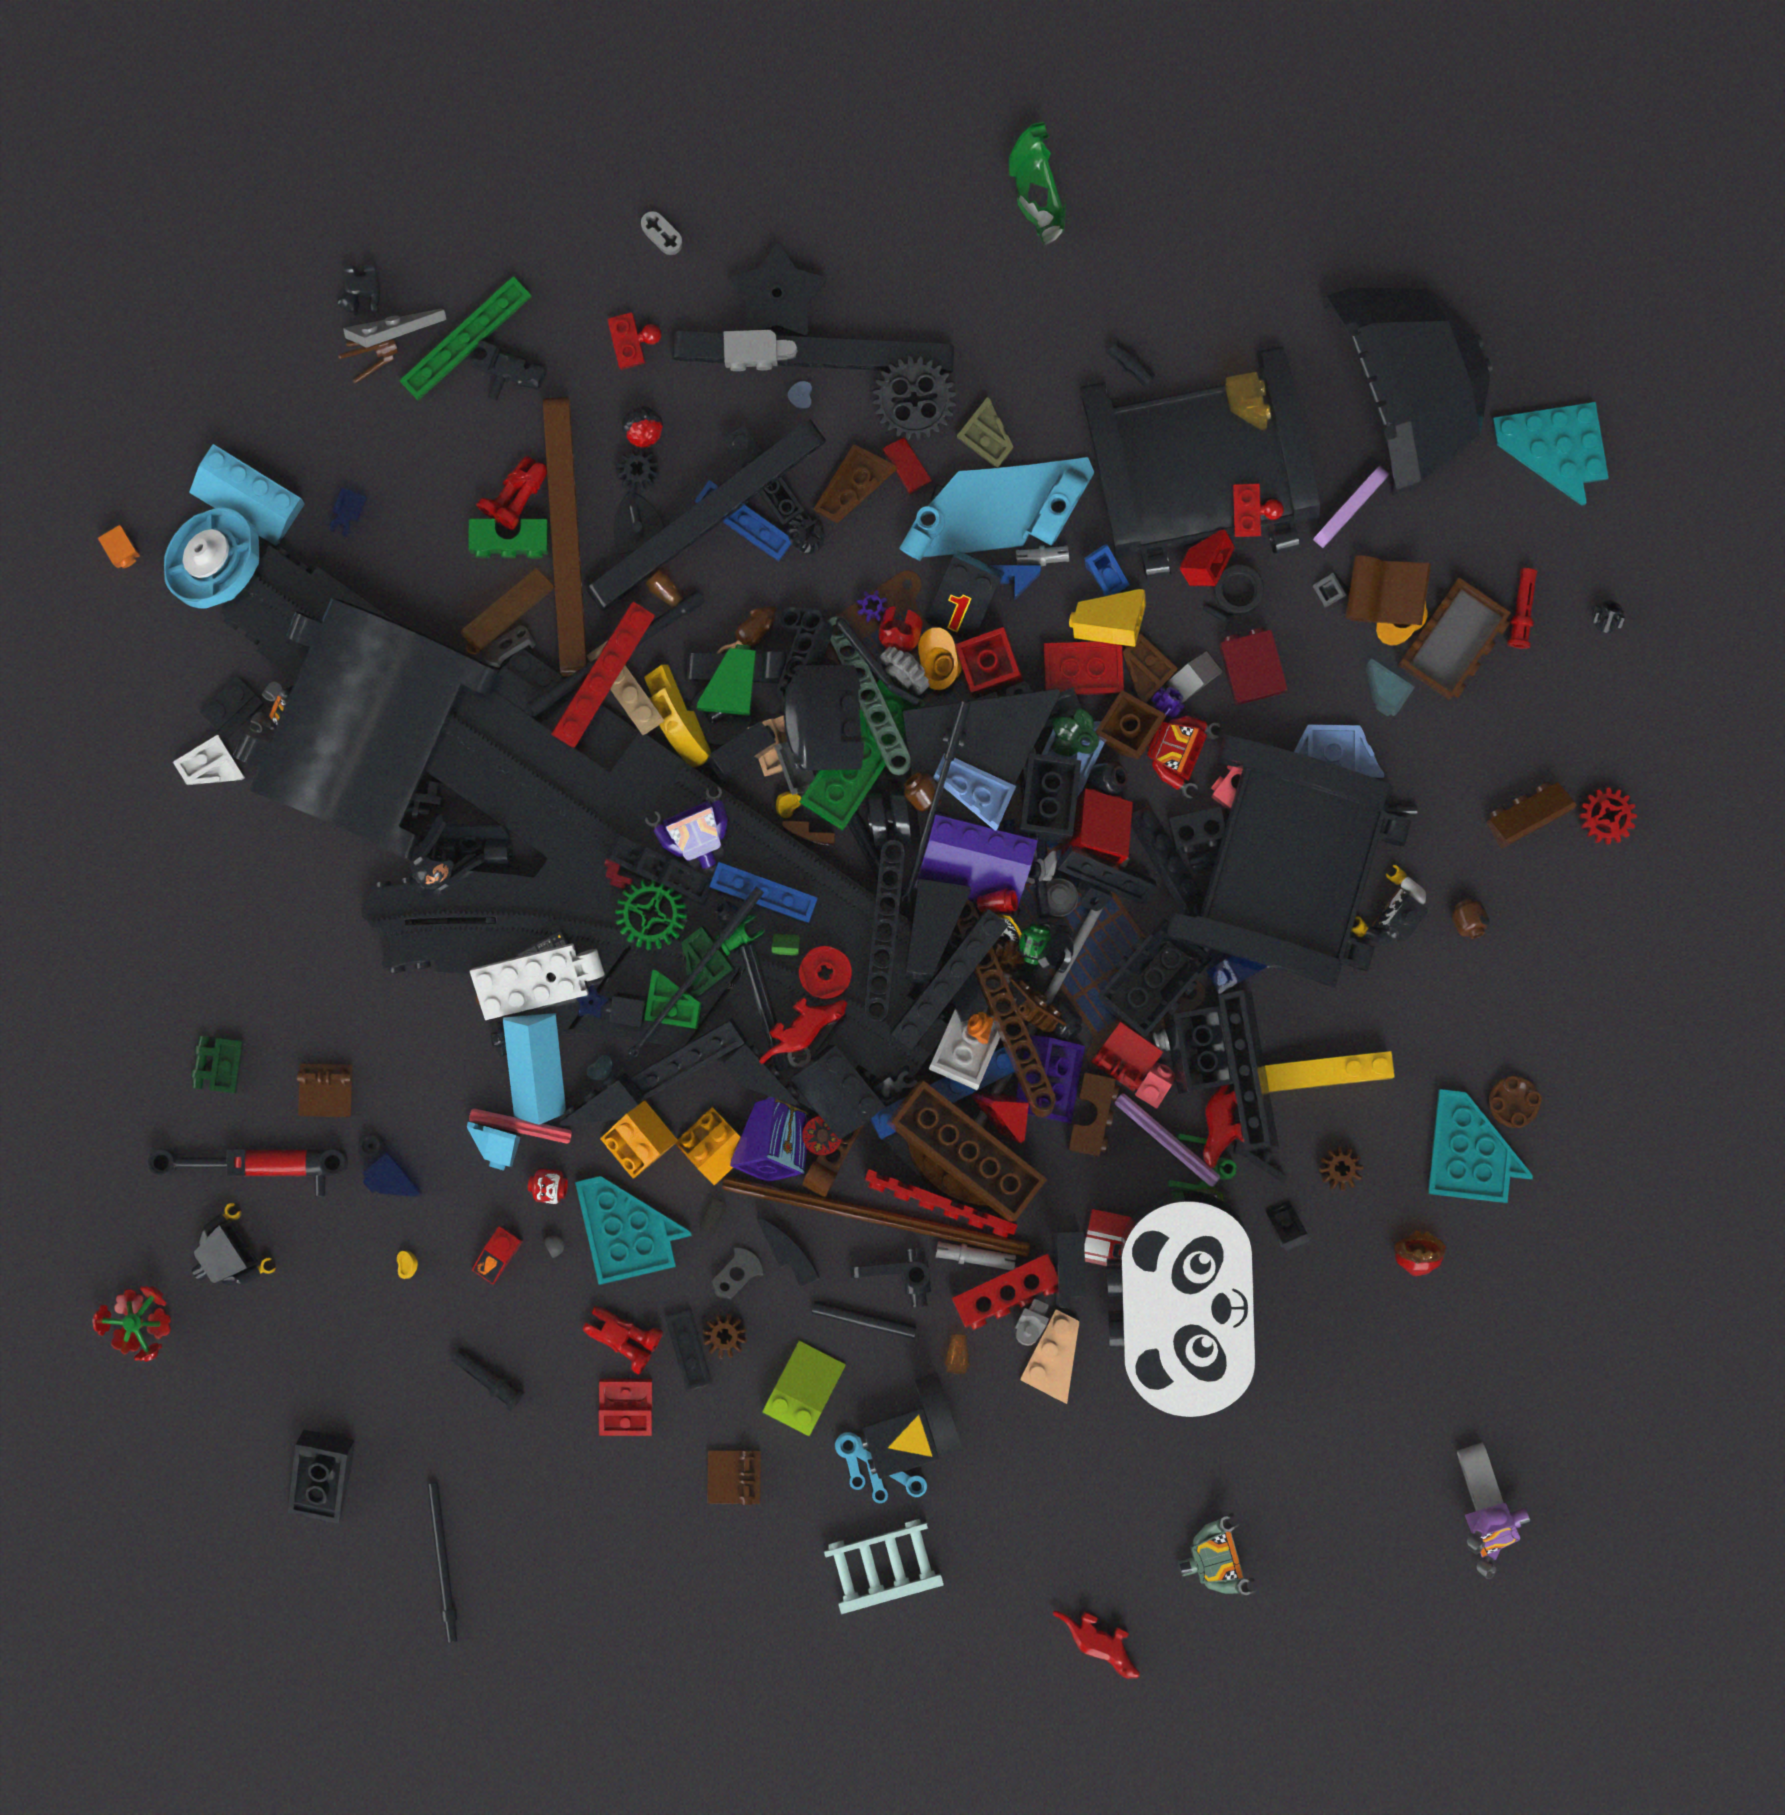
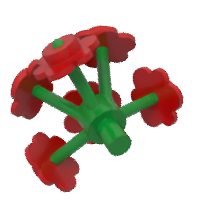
[93,1286,171,1362]

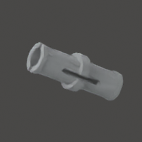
[1016,545,1069,566]

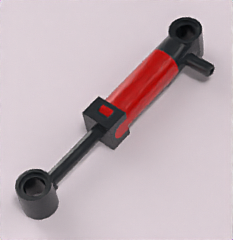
[148,1149,348,1197]

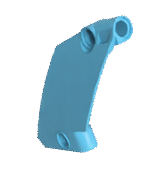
[899,457,1094,561]

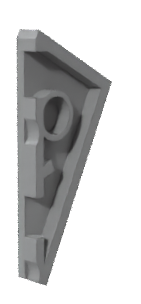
[343,309,446,348]

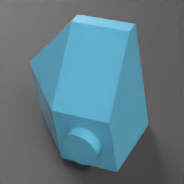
[467,1122,521,1170]

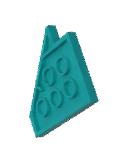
[1492,402,1609,506]
[1428,1089,1533,1203]
[575,1176,692,1285]

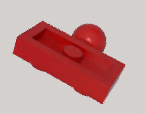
[607,312,662,370]
[1233,484,1284,537]

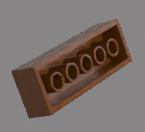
[886,1081,1047,1221]

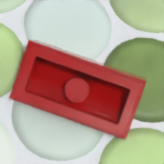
[882,438,932,495]

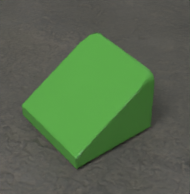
[772,934,800,956]

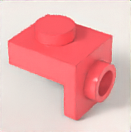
[1135,1062,1175,1109]

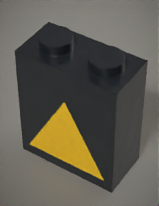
[859,1408,939,1479]

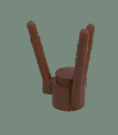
[338,339,398,383]

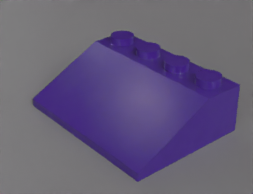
[914,812,1038,911]

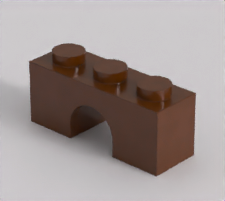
[1068,1073,1119,1157]

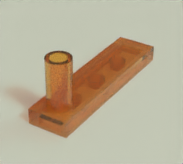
[461,568,554,654]

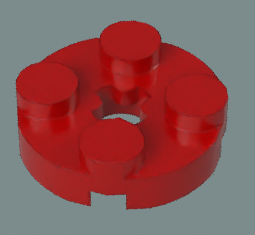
[799,946,852,999]

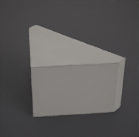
[1165,651,1223,703]

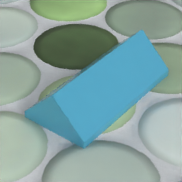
[503,1013,566,1125]

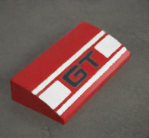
[1085,1209,1131,1266]

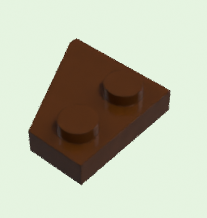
[1122,634,1178,703]

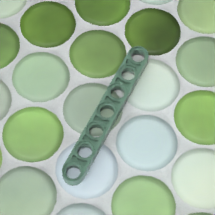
[828,616,911,775]

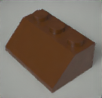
[1486,781,1577,849]

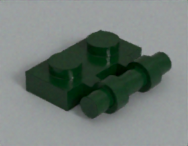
[191,1036,244,1094]

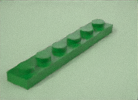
[399,276,532,401]

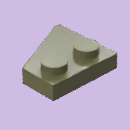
[957,397,1014,468]

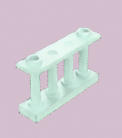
[824,1519,944,1614]

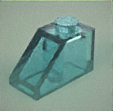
[1366,659,1415,716]

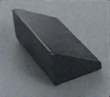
[952,971,988,1022]

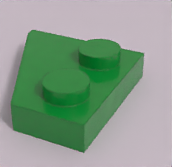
[644,970,702,1029]

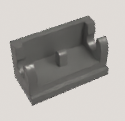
[774,742,818,795]

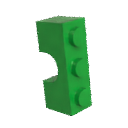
[469,519,549,559]

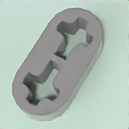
[641,211,683,255]

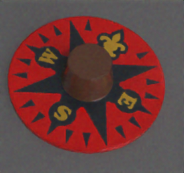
[802,1116,842,1155]

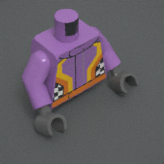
[1465,1503,1531,1579]

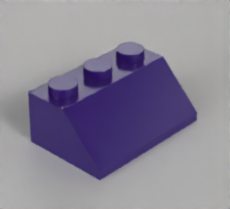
[1016,1035,1085,1123]

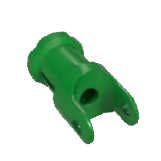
[715,914,765,956]

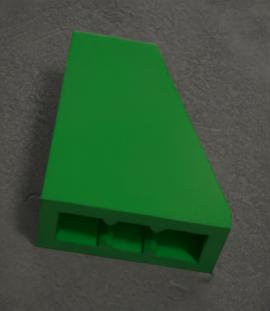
[697,644,756,716]

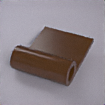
[1345,556,1431,625]

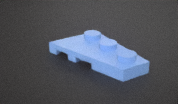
[933,753,1016,831]

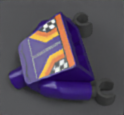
[645,786,728,869]

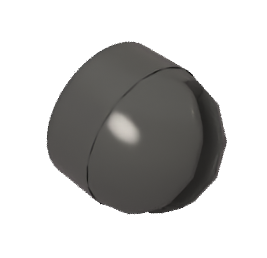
[543,1235,565,1258]

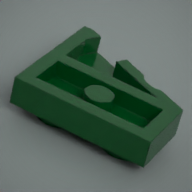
[681,926,735,998]

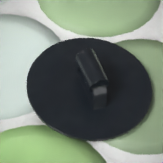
[690,687,752,745]

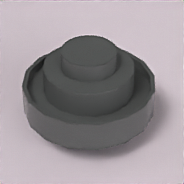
[1046,879,1078,917]

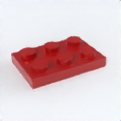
[1044,641,1124,695]

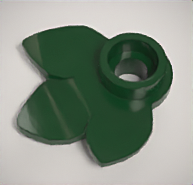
[1051,708,1099,757]

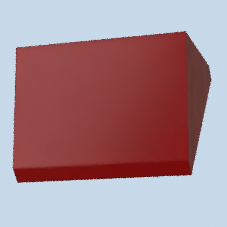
[971,1092,1029,1143]

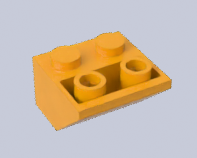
[600,1101,678,1179]
[675,1107,741,1185]

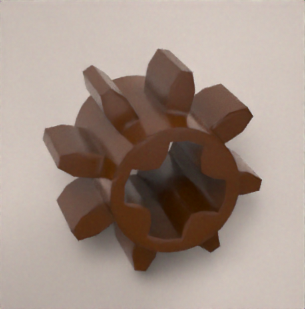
[995,941,1024,974]

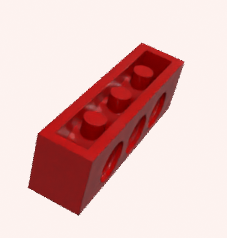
[952,1254,1059,1330]

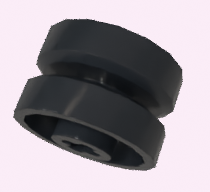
[867,788,912,849]

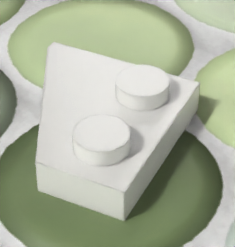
[173,735,245,785]

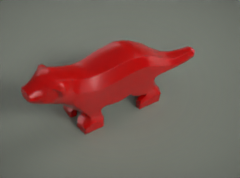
[759,998,847,1064]
[1203,1084,1244,1168]
[1053,1610,1140,1679]

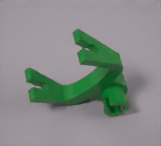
[1167,1134,1237,1192]

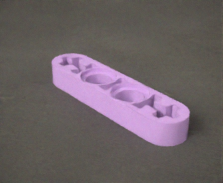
[1313,466,1389,548]

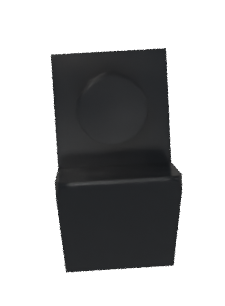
[1266,1200,1310,1251]

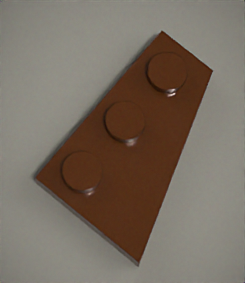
[813,444,898,524]

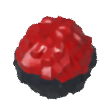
[622,406,663,448]

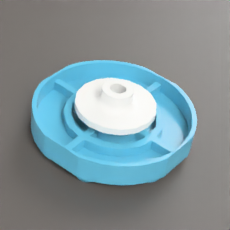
[164,508,259,608]

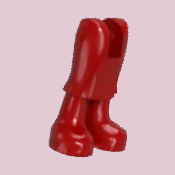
[582,1306,663,1375]

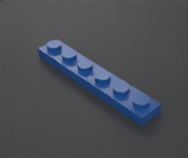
[870,1047,1015,1140]

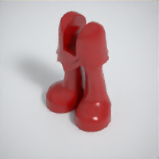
[476,456,547,530]

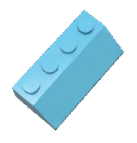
[189,444,305,547]

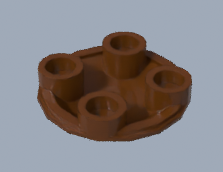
[1489,1076,1542,1128]

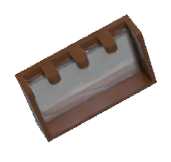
[1398,578,1511,701]

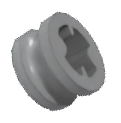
[1151,1028,1170,1051]

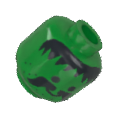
[1017,924,1052,965]

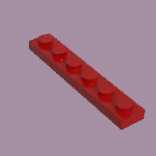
[551,601,655,748]

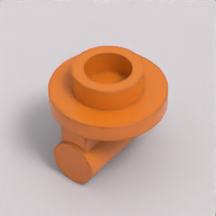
[967,1012,994,1044]

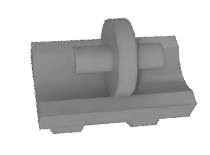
[1015,1299,1049,1346]

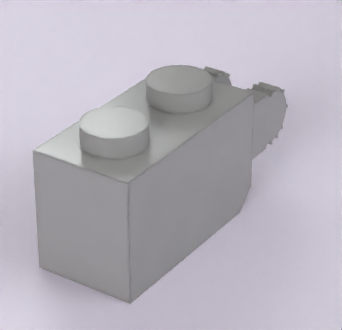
[724,330,798,371]

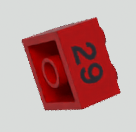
[955,627,1024,699]

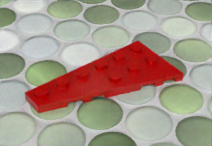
[865,1169,1017,1238]

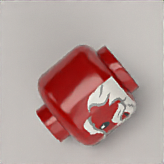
[528,1168,568,1204]

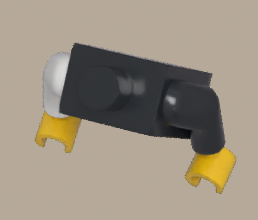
[1352,865,1428,946]

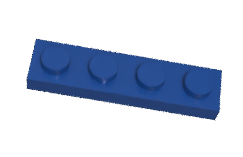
[695,480,792,562]
[709,862,818,923]

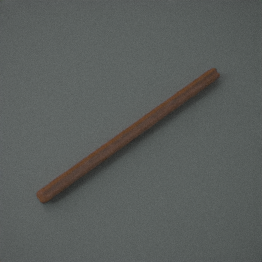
[722,1176,1031,1257]

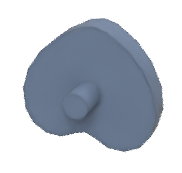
[788,381,812,409]

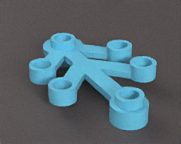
[835,1432,927,1503]

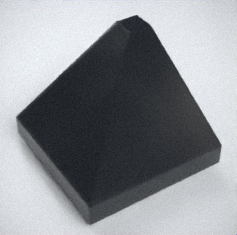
[1313,572,1350,608]

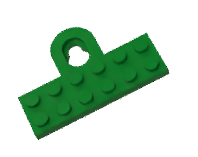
[799,679,926,831]

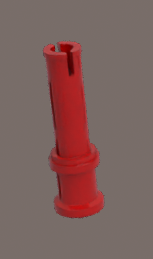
[1507,568,1537,649]

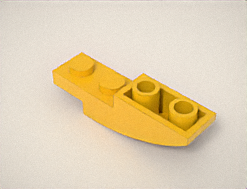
[644,665,711,769]

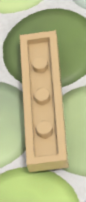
[586,641,664,735]

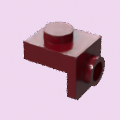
[604,859,634,889]

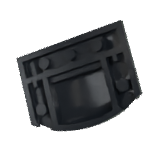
[783,665,864,771]

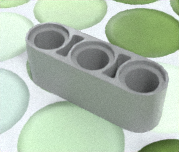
[1457,1442,1504,1511]

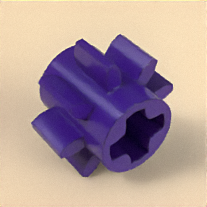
[857,590,887,623]
[1151,687,1185,719]

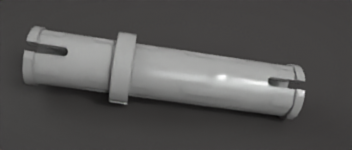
[935,1241,1016,1271]

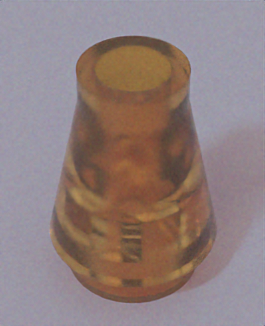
[645,570,683,608]
[944,1334,970,1374]

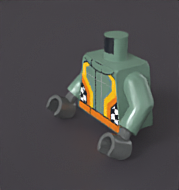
[1178,1513,1256,1595]

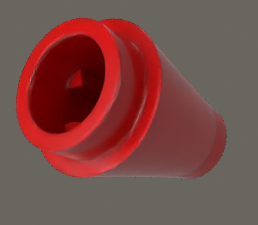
[977,888,1018,914]

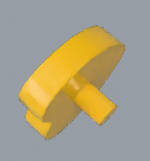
[776,791,801,818]
[397,1251,418,1279]

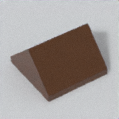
[1096,690,1166,759]

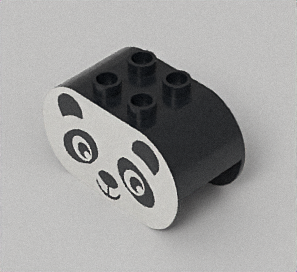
[1107,1190,1255,1417]

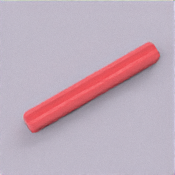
[469,1109,572,1144]

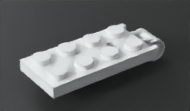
[470,943,605,1020]
[929,972,1017,1090]

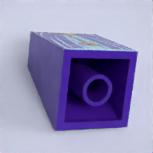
[730,1096,811,1182]

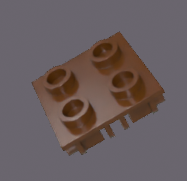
[1008,977,1067,1032]
[297,1064,353,1117]
[707,1450,761,1505]

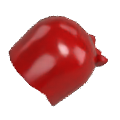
[878,606,923,653]

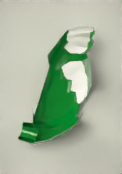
[1009,122,1066,245]

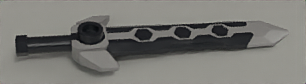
[1019,747,1057,916]

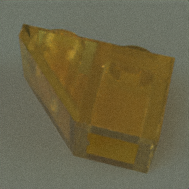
[1225,372,1271,430]

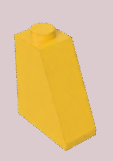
[1069,589,1146,647]

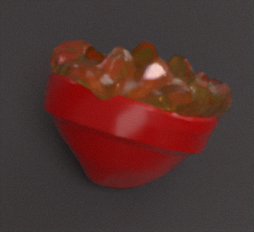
[1393,1230,1446,1276]

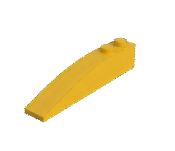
[1234,1051,1394,1092]

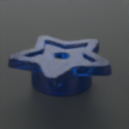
[576,985,608,1018]

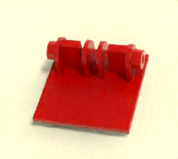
[1091,1022,1164,1092]

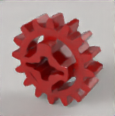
[1579,788,1637,845]

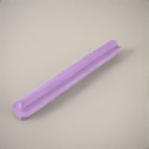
[1115,1093,1220,1187]

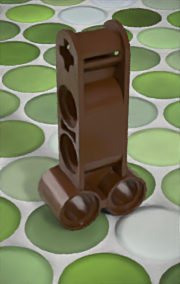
[802,1125,864,1198]

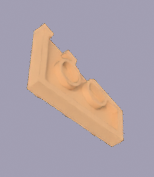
[1020,1309,1079,1404]

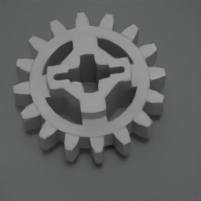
[879,646,930,695]

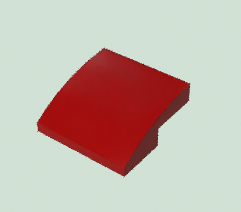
[599,1379,653,1436]

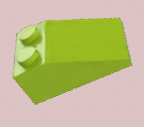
[762,1341,846,1436]

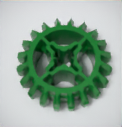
[615,879,687,950]

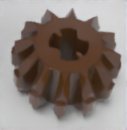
[1318,1146,1364,1191]
[703,1314,747,1358]

